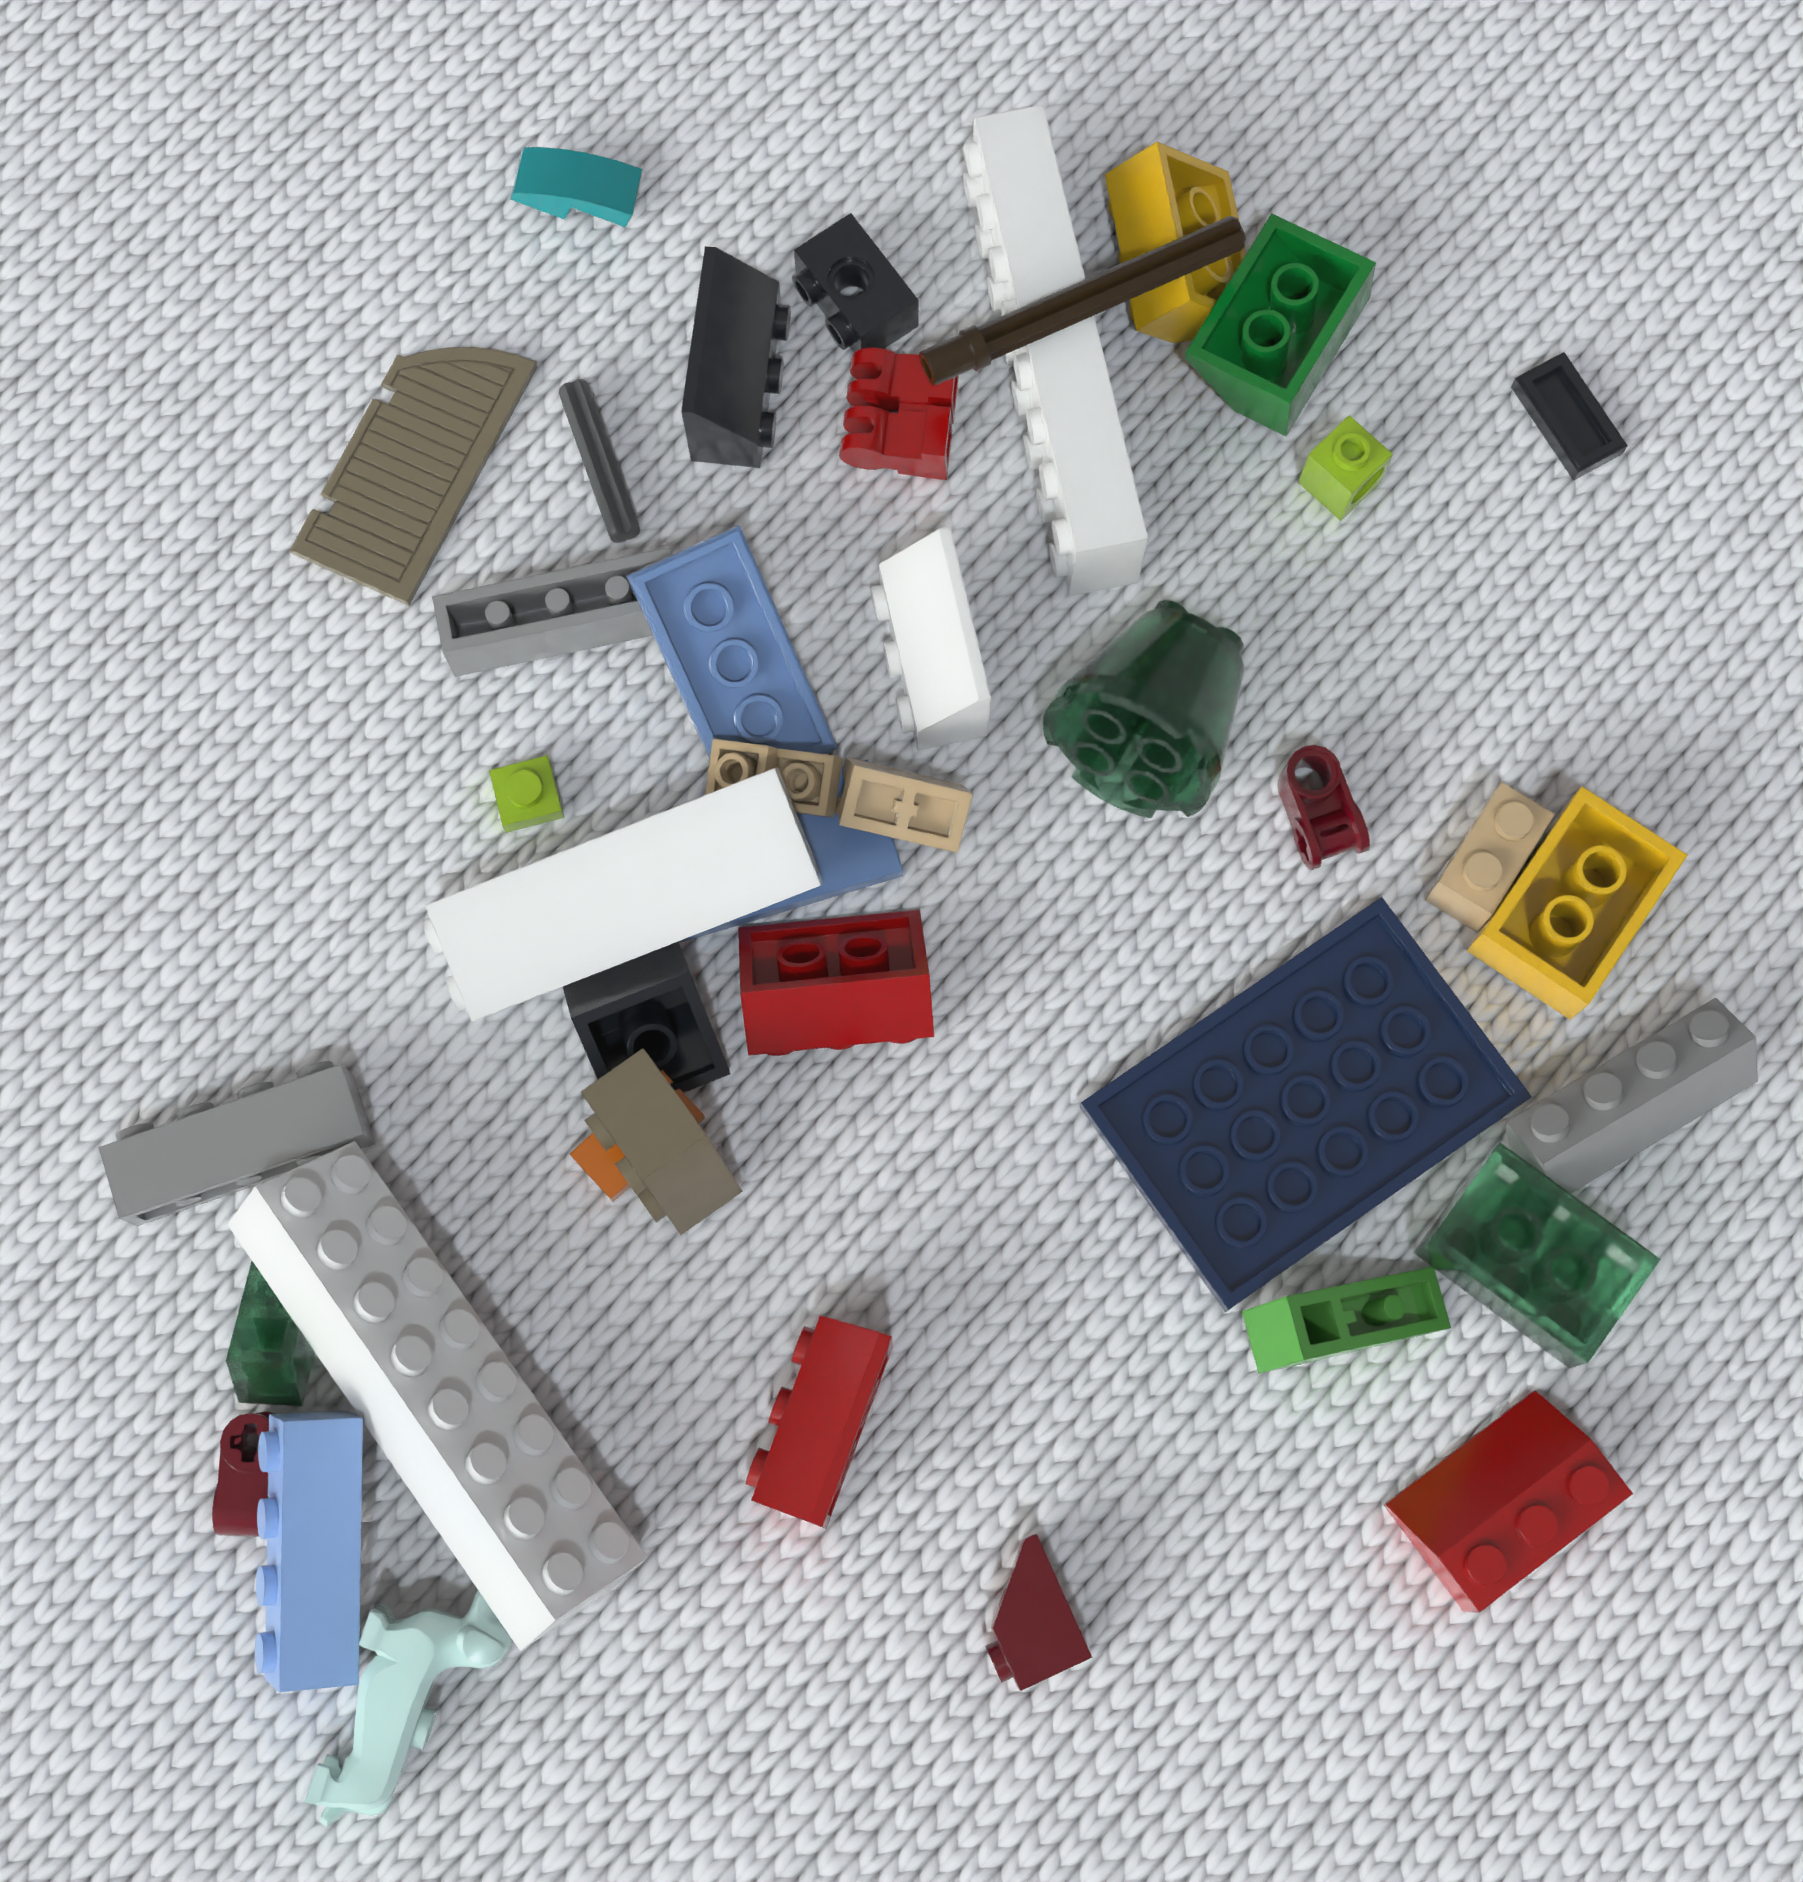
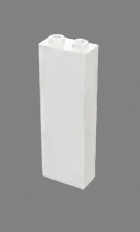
[423,767,823,1022]

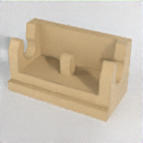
[835,757,973,853]

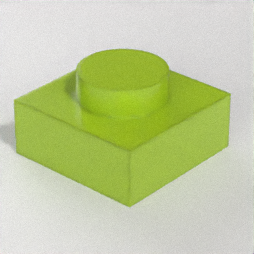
[489,755,565,833]

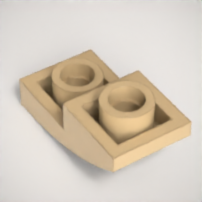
[705,739,843,818]

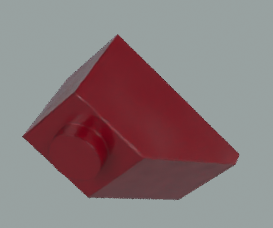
[985,1534,1092,1691]

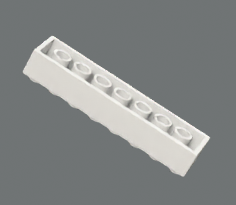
[963,105,1148,596]
[227,1141,648,1651]

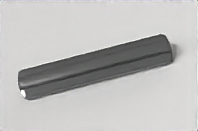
[559,379,640,543]

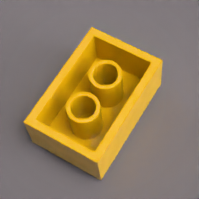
[1467,786,1688,1020]

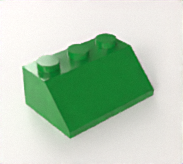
[1185,213,1376,436]

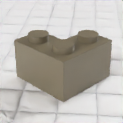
[580,1048,743,1235]

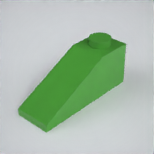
[1242,1266,1451,1374]

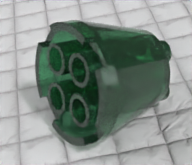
[1043,600,1244,818]

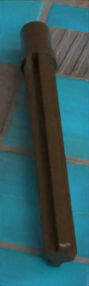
[919,216,1246,386]

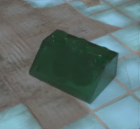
[1413,1142,1661,1368]

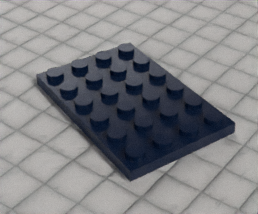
[1079,897,1532,1312]

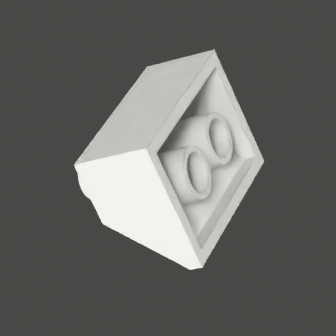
[870,527,991,751]

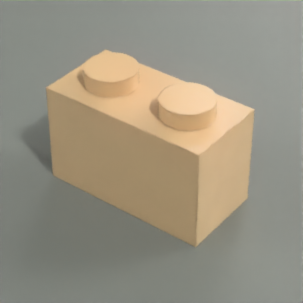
[1425,782,1555,932]

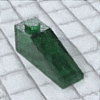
[226,1261,315,1406]

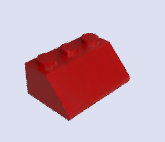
[738,909,934,1056]
[745,1315,893,1529]
[1383,1390,1633,1613]

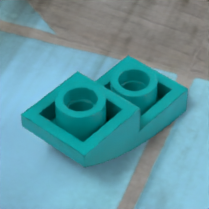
[510,147,642,227]

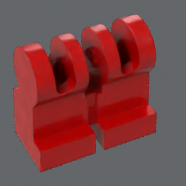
[839,348,959,480]

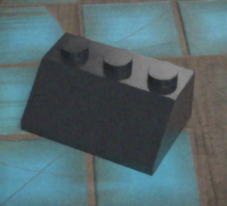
[681,246,791,468]

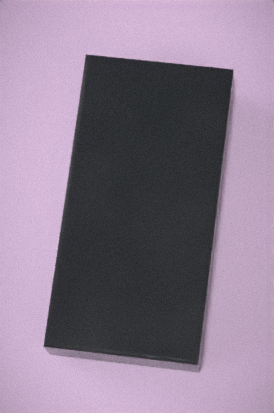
[1511,352,1628,481]

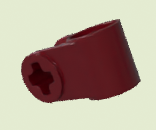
[1277,745,1370,870]
[212,1411,276,1537]

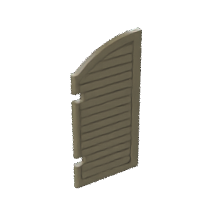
[289,347,538,606]

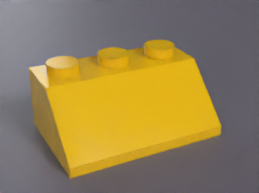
[1105,141,1246,343]

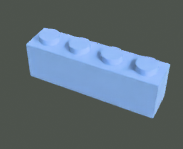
[255,1411,363,1692]

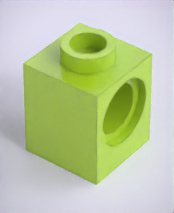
[1298,415,1393,521]

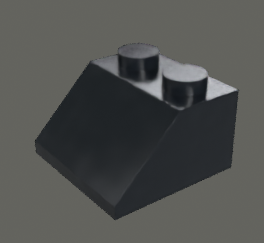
[563,942,731,1093]

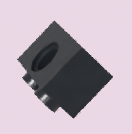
[792,213,919,352]

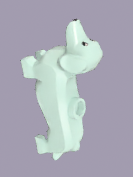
[304,1590,513,1827]

